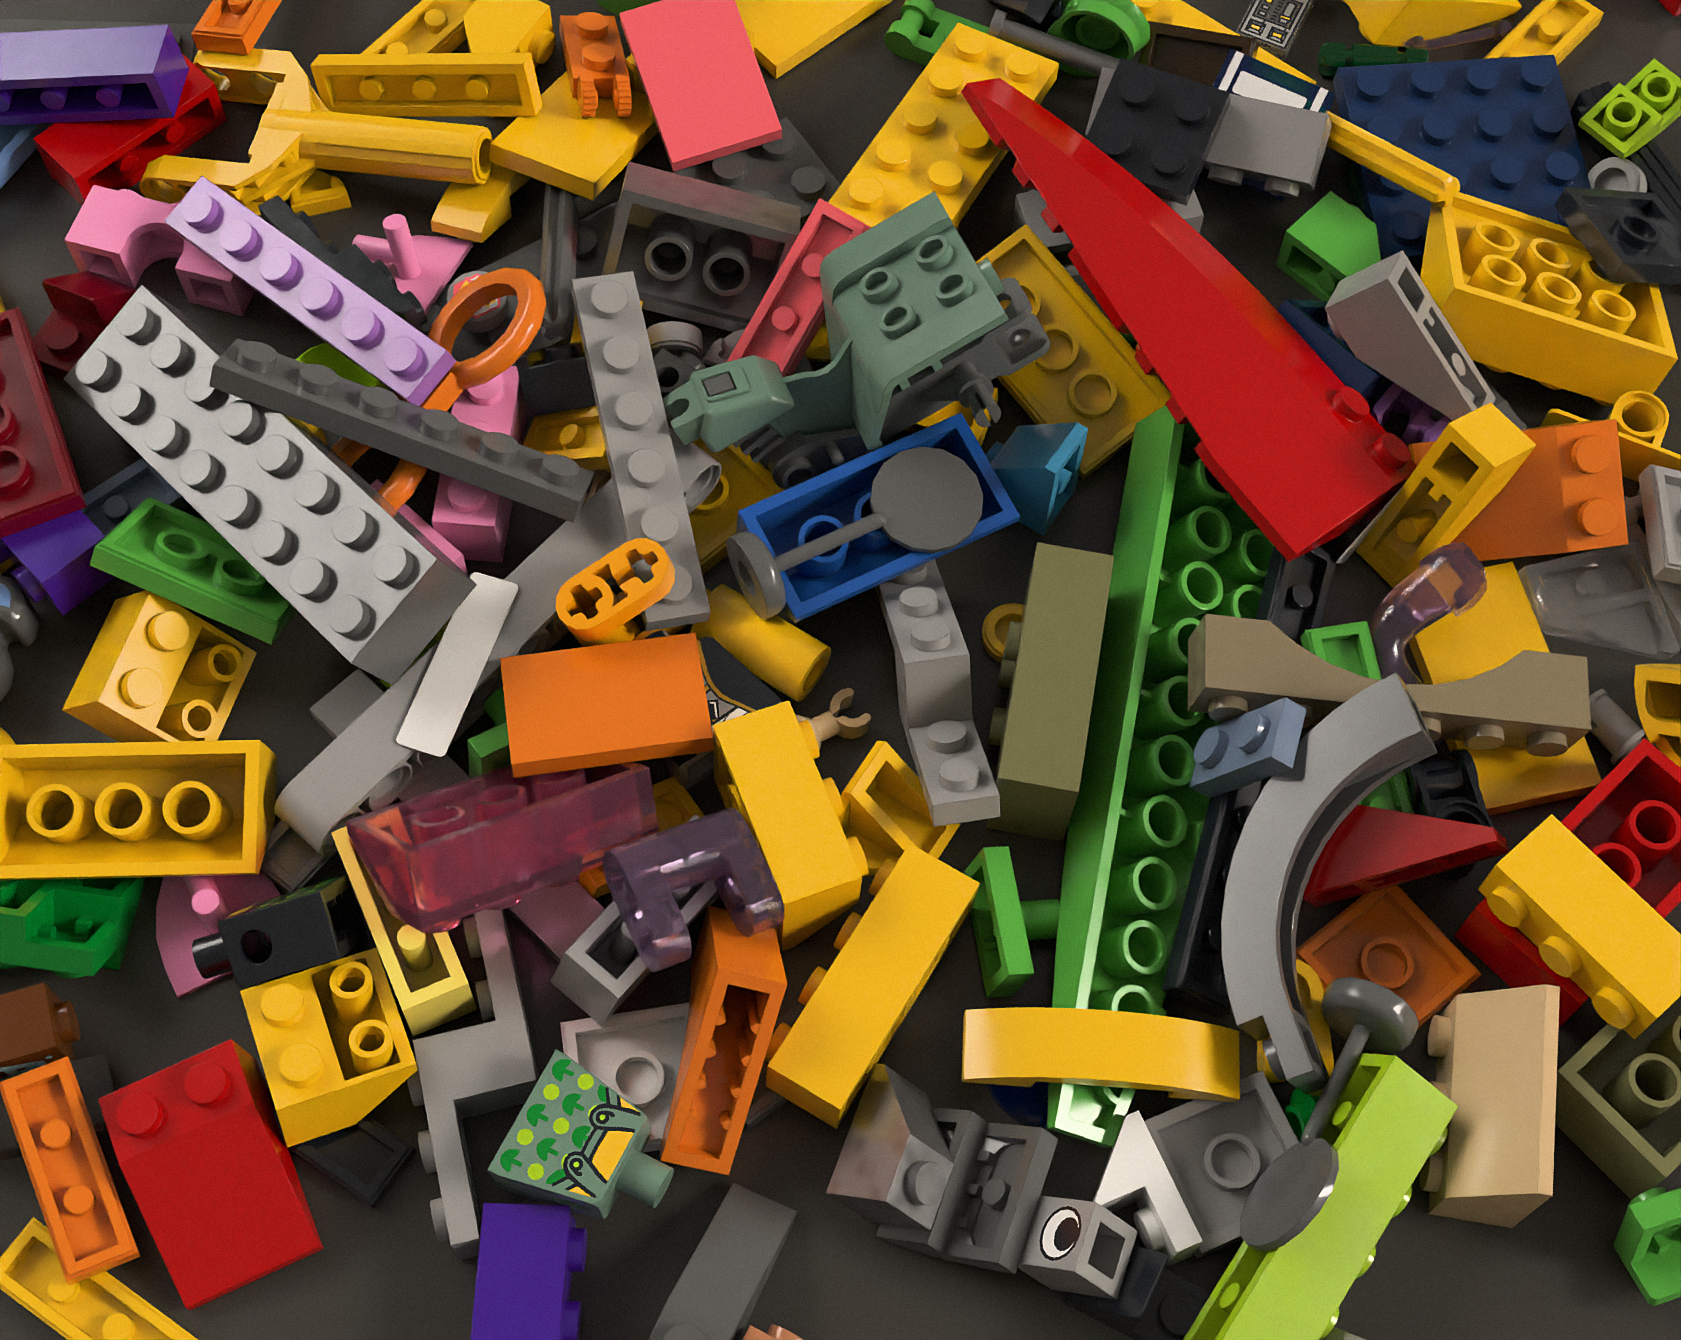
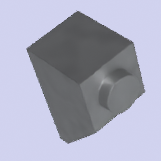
[826,1063,954,1231]

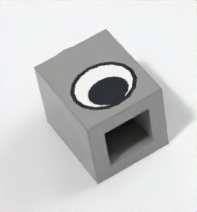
[1018,1196,1138,1299]

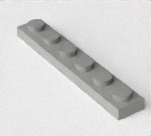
[572,271,711,632]

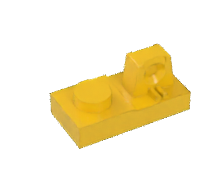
[523,406,611,473]

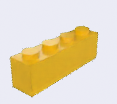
[764,843,980,1129]

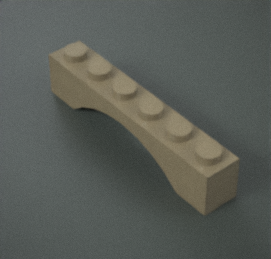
[1188,614,1592,757]

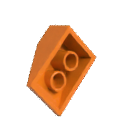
[1408,419,1629,566]

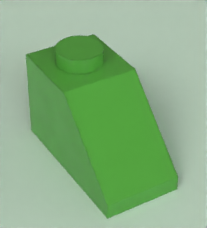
[1275,191,1381,303]

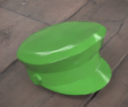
[1047,0,1150,77]

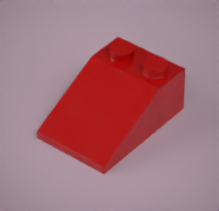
[98,1039,324,1311]

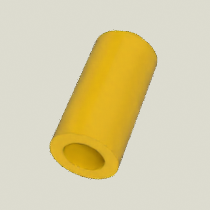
[691,584,831,702]

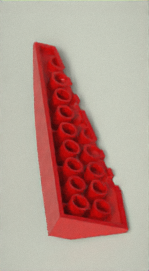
[961,78,1417,562]

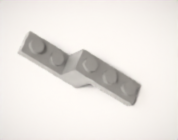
[875,559,1001,827]
[407,887,539,1260]

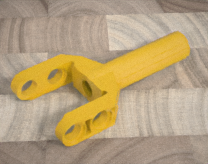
[139,48,494,216]

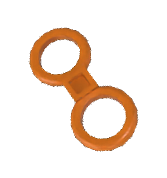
[331,267,546,510]

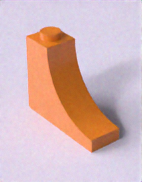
[659,905,787,1175]

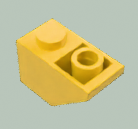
[463,0,556,118]

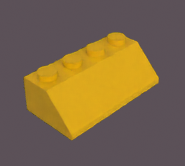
[0,740,277,881]

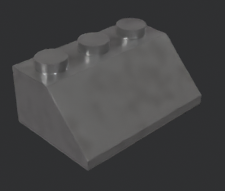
[602,162,801,332]

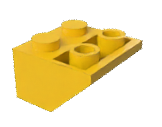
[62,590,257,743]
[240,947,417,1148]

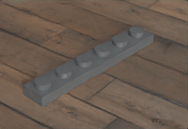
[209,338,595,522]

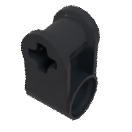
[1404,748,1493,880]

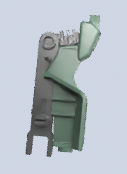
[662,191,1051,490]

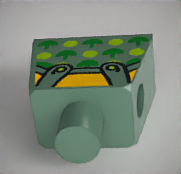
[487,1050,674,1220]

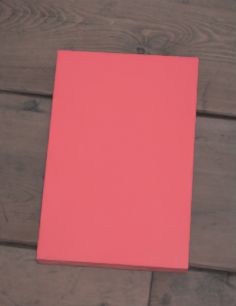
[619,0,782,172]

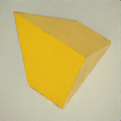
[838,740,961,877]

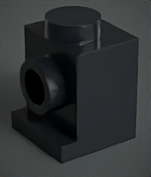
[515,342,596,418]

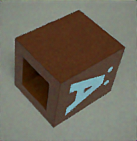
[0,982,80,1082]

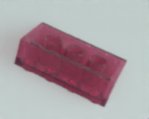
[346,762,661,934]

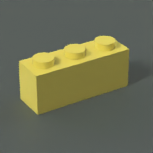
[331,807,477,1037]

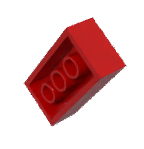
[1454,738,1681,1029]

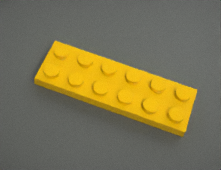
[828,22,1059,228]

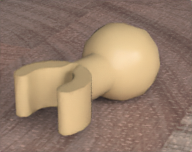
[795,688,871,750]

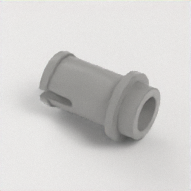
[1590,688,1657,766]

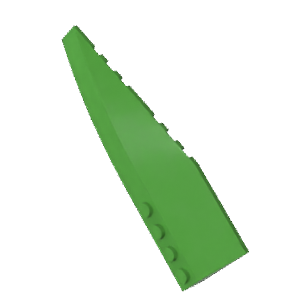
[1047,405,1274,1148]

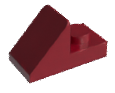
[32,271,138,381]

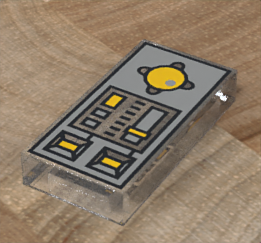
[1235,0,1316,62]

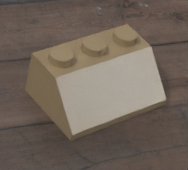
[1420,984,1560,1228]

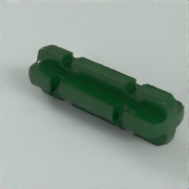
[1318,42,1429,77]

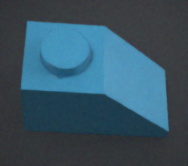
[986,422,1088,536]

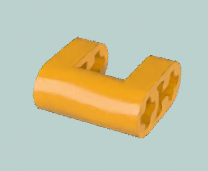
[555,538,686,647]

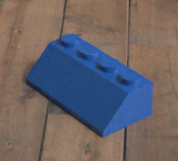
[736,413,1020,623]

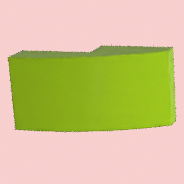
[1578,58,1681,159]

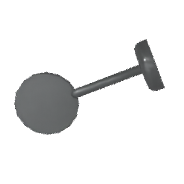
[726,446,983,620]
[1240,977,1419,1252]

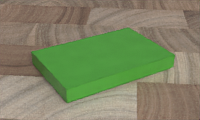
[90,497,298,645]

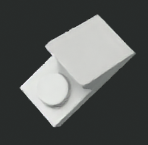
[1092,1110,1203,1267]

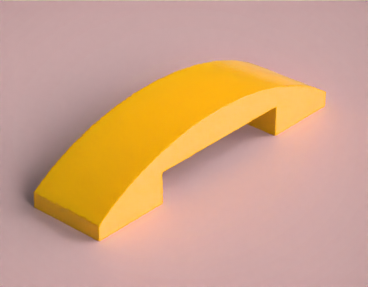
[962,1007,1240,1103]

